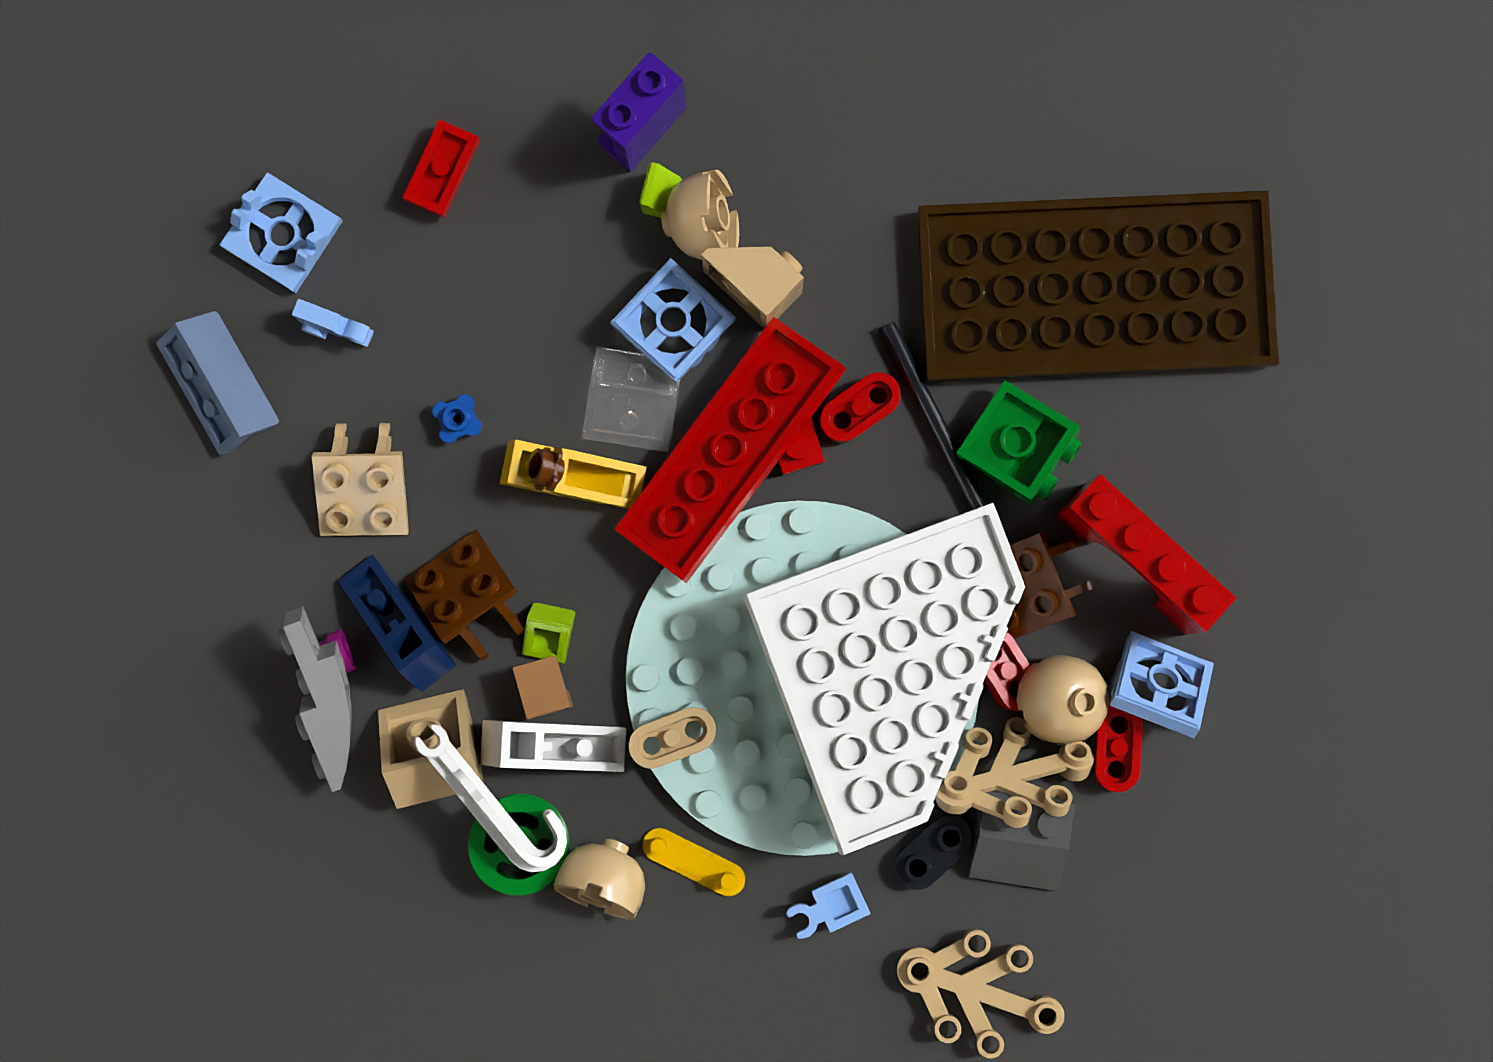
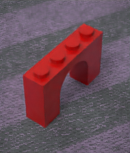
[1055,474,1237,635]

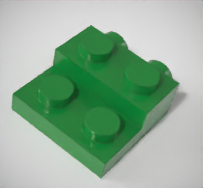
[956,380,1083,506]

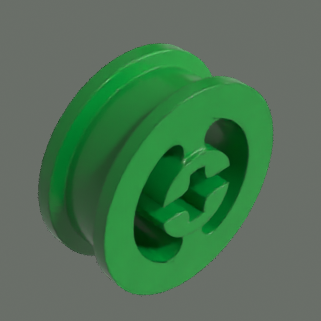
[468,794,569,896]

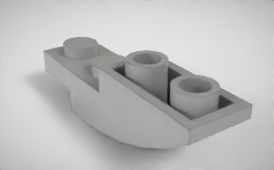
[279,606,352,792]

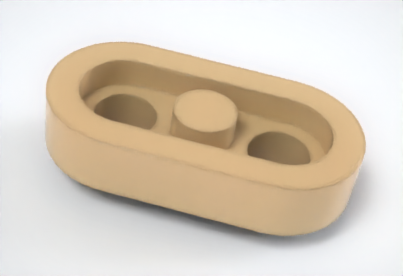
[629,707,716,769]

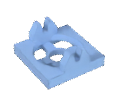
[220,172,343,293]
[611,258,736,383]
[1108,631,1214,738]

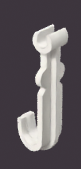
[413,724,567,872]

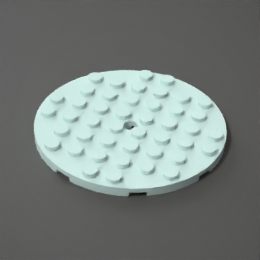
[626,501,979,856]

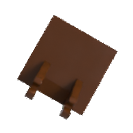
[405,529,525,661]
[1006,532,1095,639]

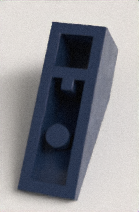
[338,555,456,693]

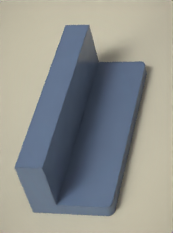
[156,311,279,456]

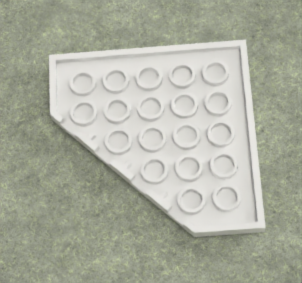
[743,503,1025,855]

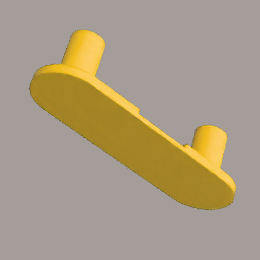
[643,828,745,896]

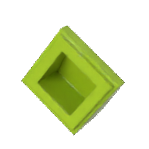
[639,162,682,218]
[522,603,575,664]

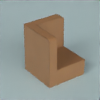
[513,656,574,719]

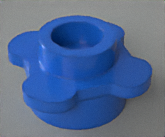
[432,394,482,444]

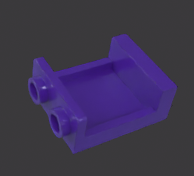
[592,53,687,172]

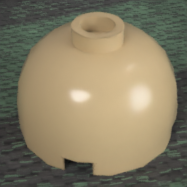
[661,170,740,260]
[1016,654,1110,744]
[553,838,645,919]

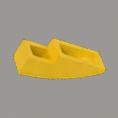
[500,439,646,509]

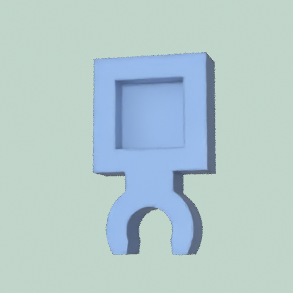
[292,299,374,347]
[786,872,871,939]

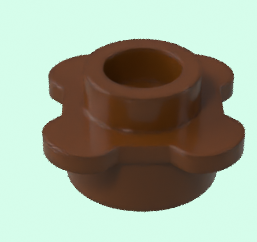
[526,447,565,491]

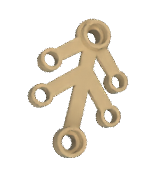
[935,717,1094,828]
[897,929,1064,1058]

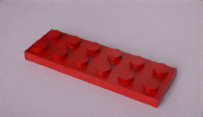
[614,317,846,584]

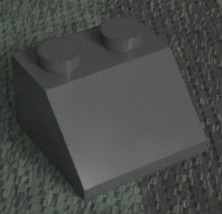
[968,791,1075,891]

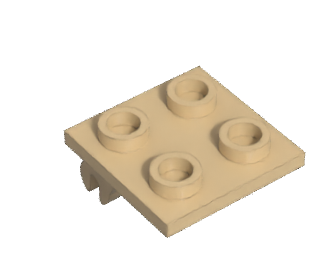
[312,423,409,536]

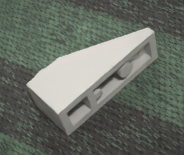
[480,720,626,772]

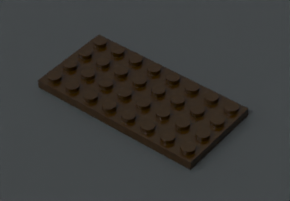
[917,190,1280,382]

